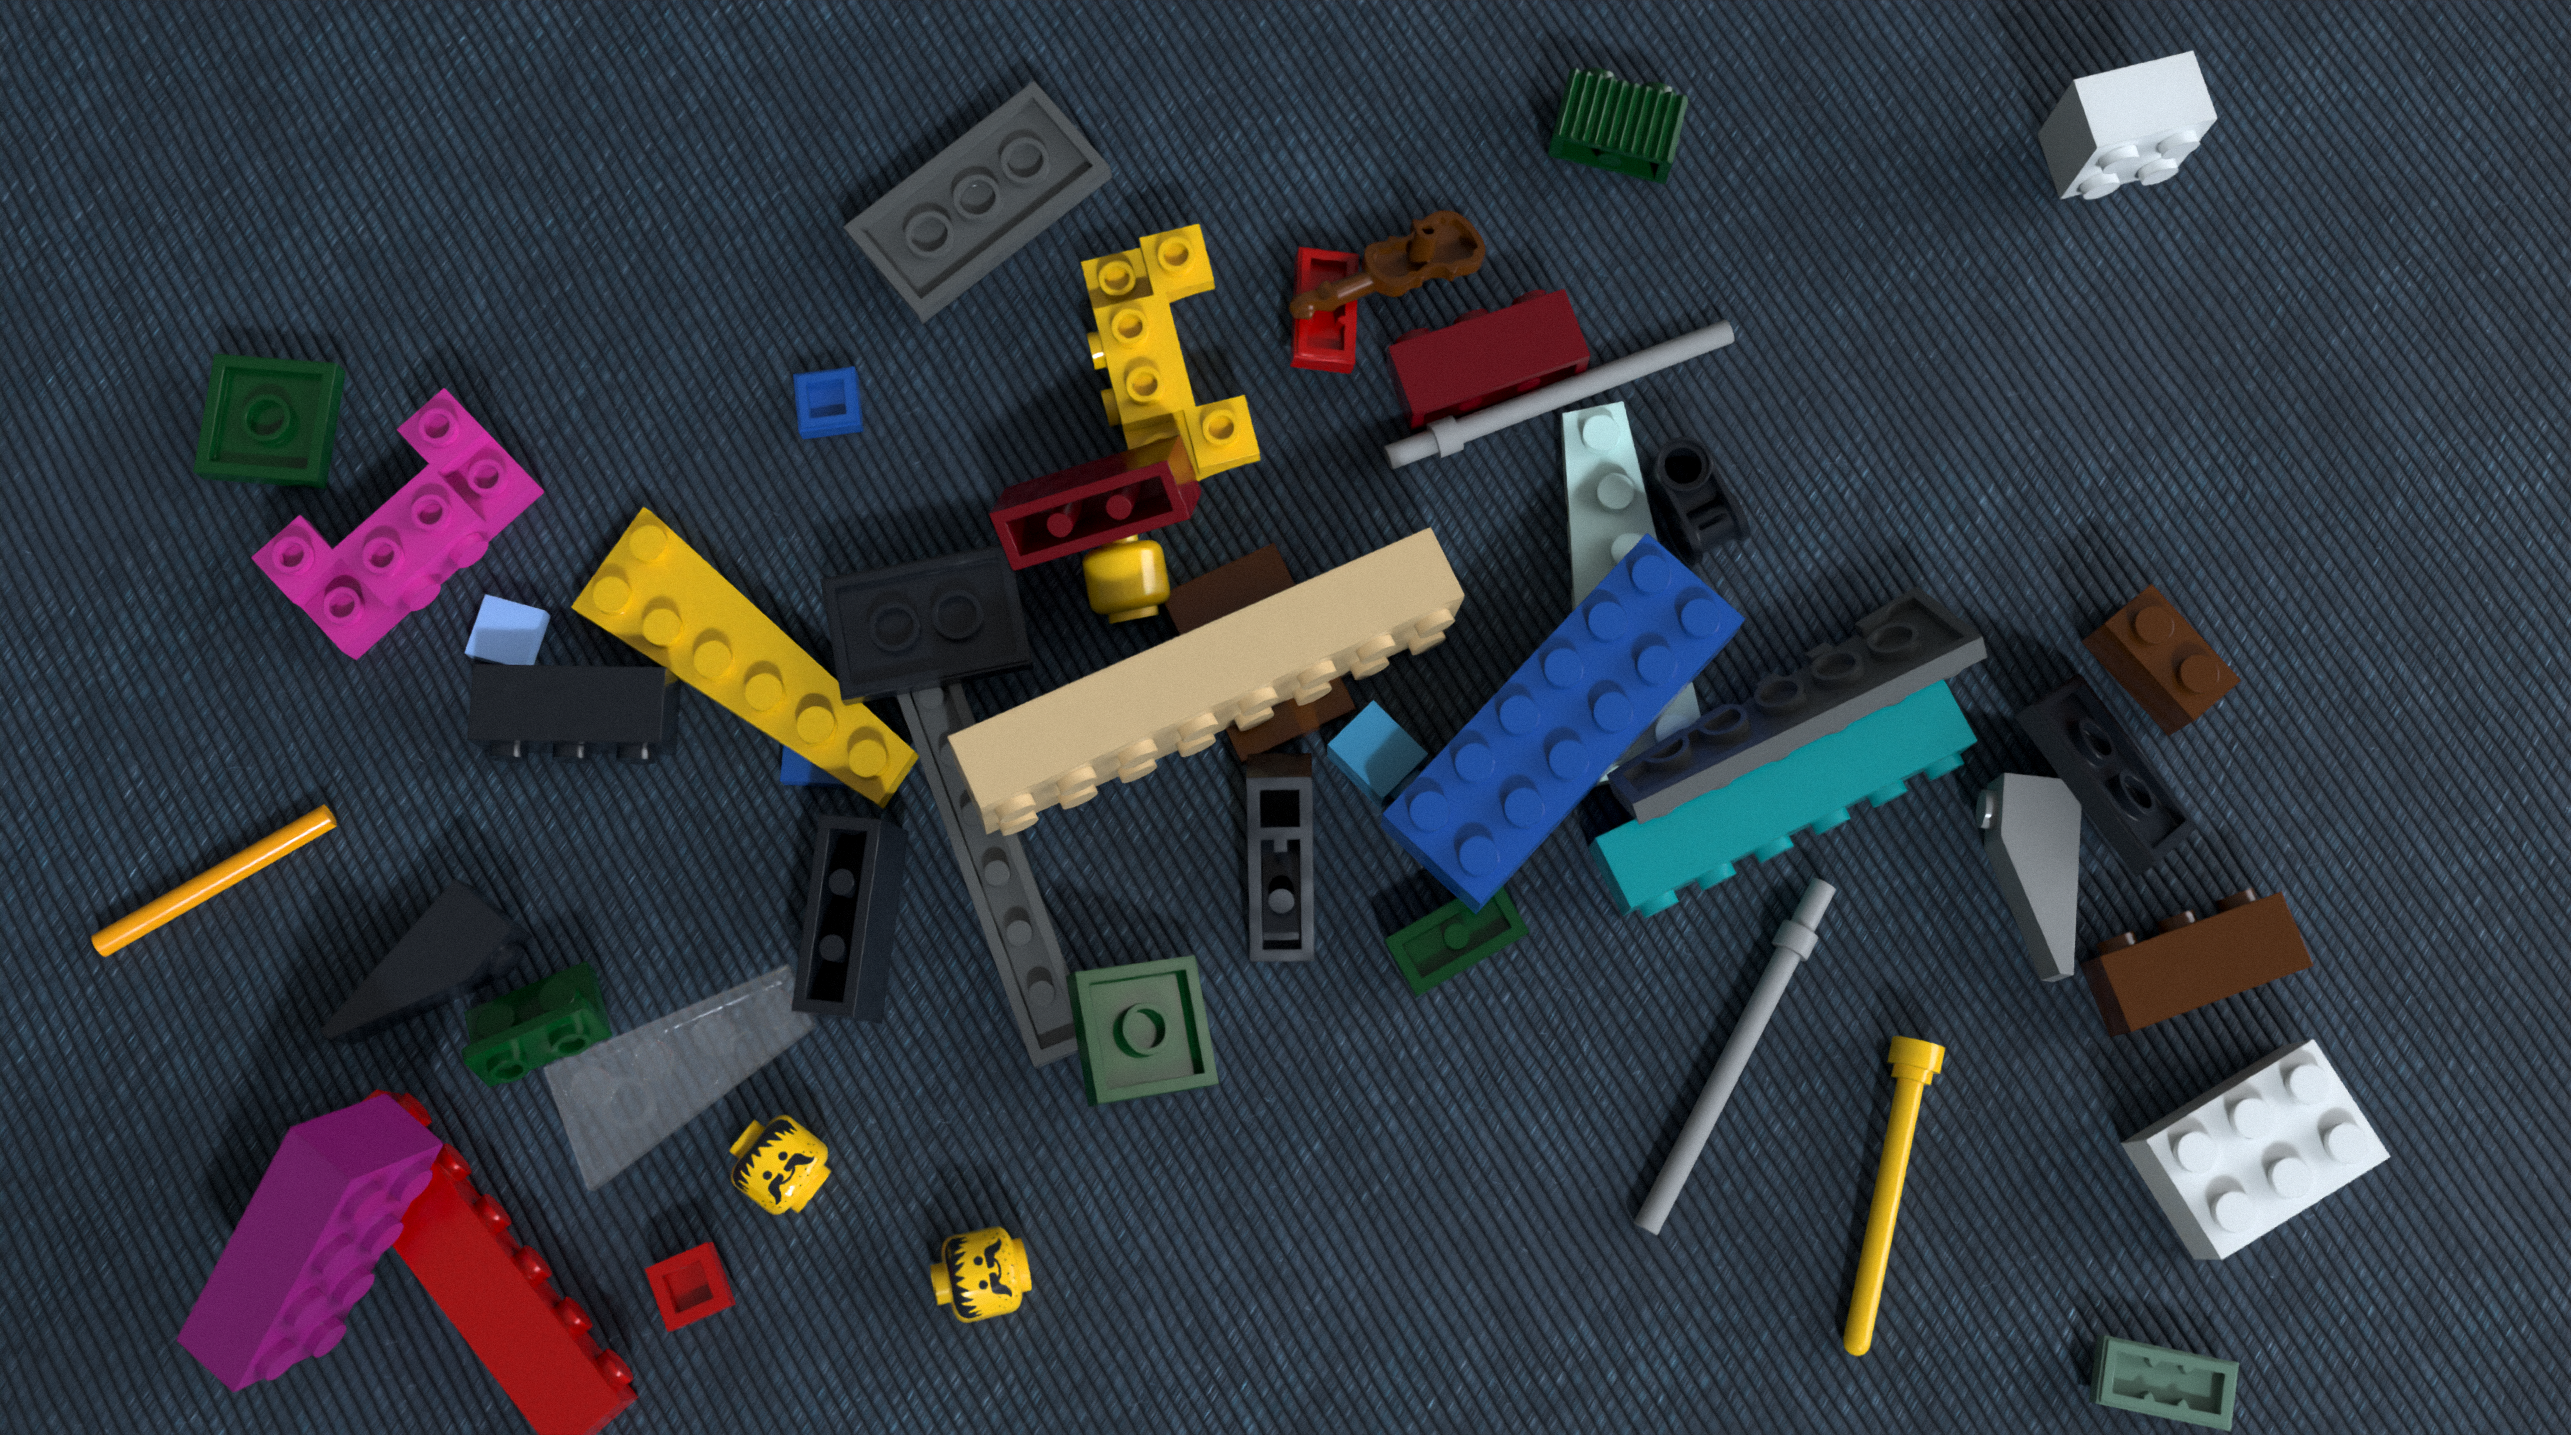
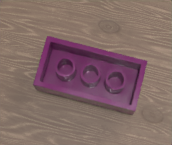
[176,1094,444,1393]

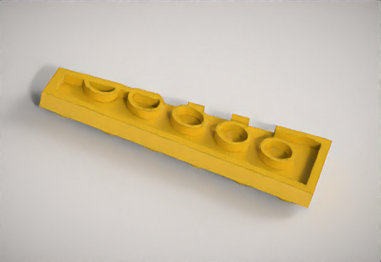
[571,506,919,809]

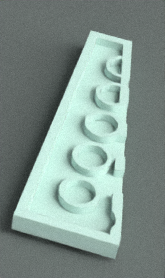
[1560,401,1701,787]

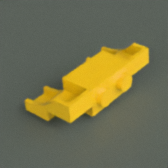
[1081,224,1260,481]

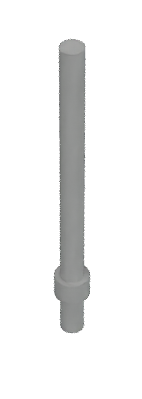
[1383,320,1734,470]
[1634,878,1836,1235]

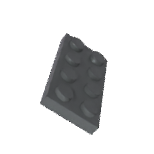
[843,81,1112,324]

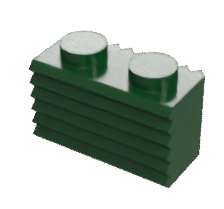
[1548,67,1689,185]

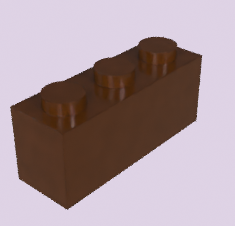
[2080,887,2314,1037]

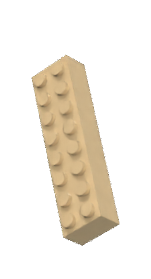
[948,527,1465,836]

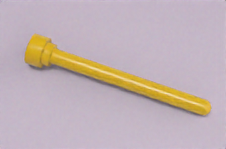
[1843,1036,1945,1356]

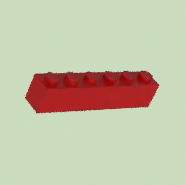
[362,1089,639,1435]

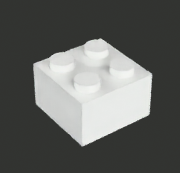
[2037,51,2217,200]

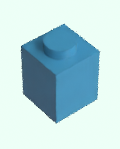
[1327,700,1428,810]

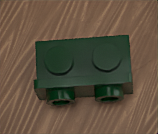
[461,961,613,1088]

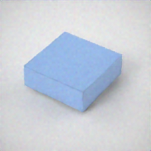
[464,594,551,665]

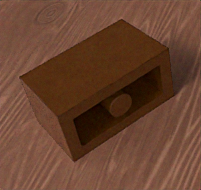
[2081,584,2241,736]

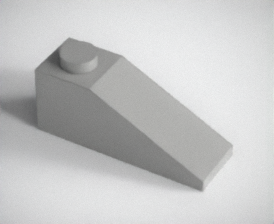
[1976,773,2082,982]

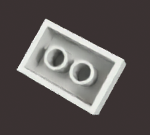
[2121,1039,2391,1260]

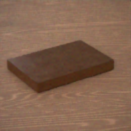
[1163,543,1356,766]

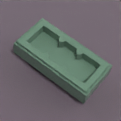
[2089,1334,2239,1431]

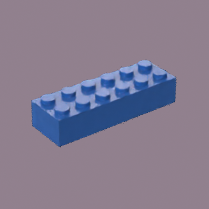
[1381,533,1745,914]

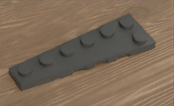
[1607,586,1987,825]

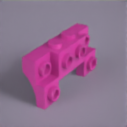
[251,388,545,660]

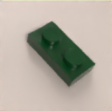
[1383,886,1529,999]

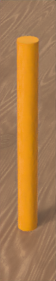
[91,804,337,957]

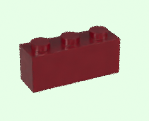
[1386,288,1591,434]
[989,434,1201,571]

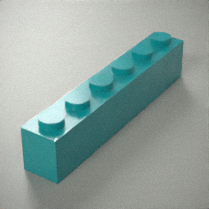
[1588,679,1977,919]

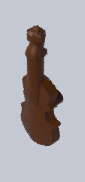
[1289,210,1486,320]

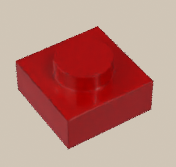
[645,1242,736,1332]

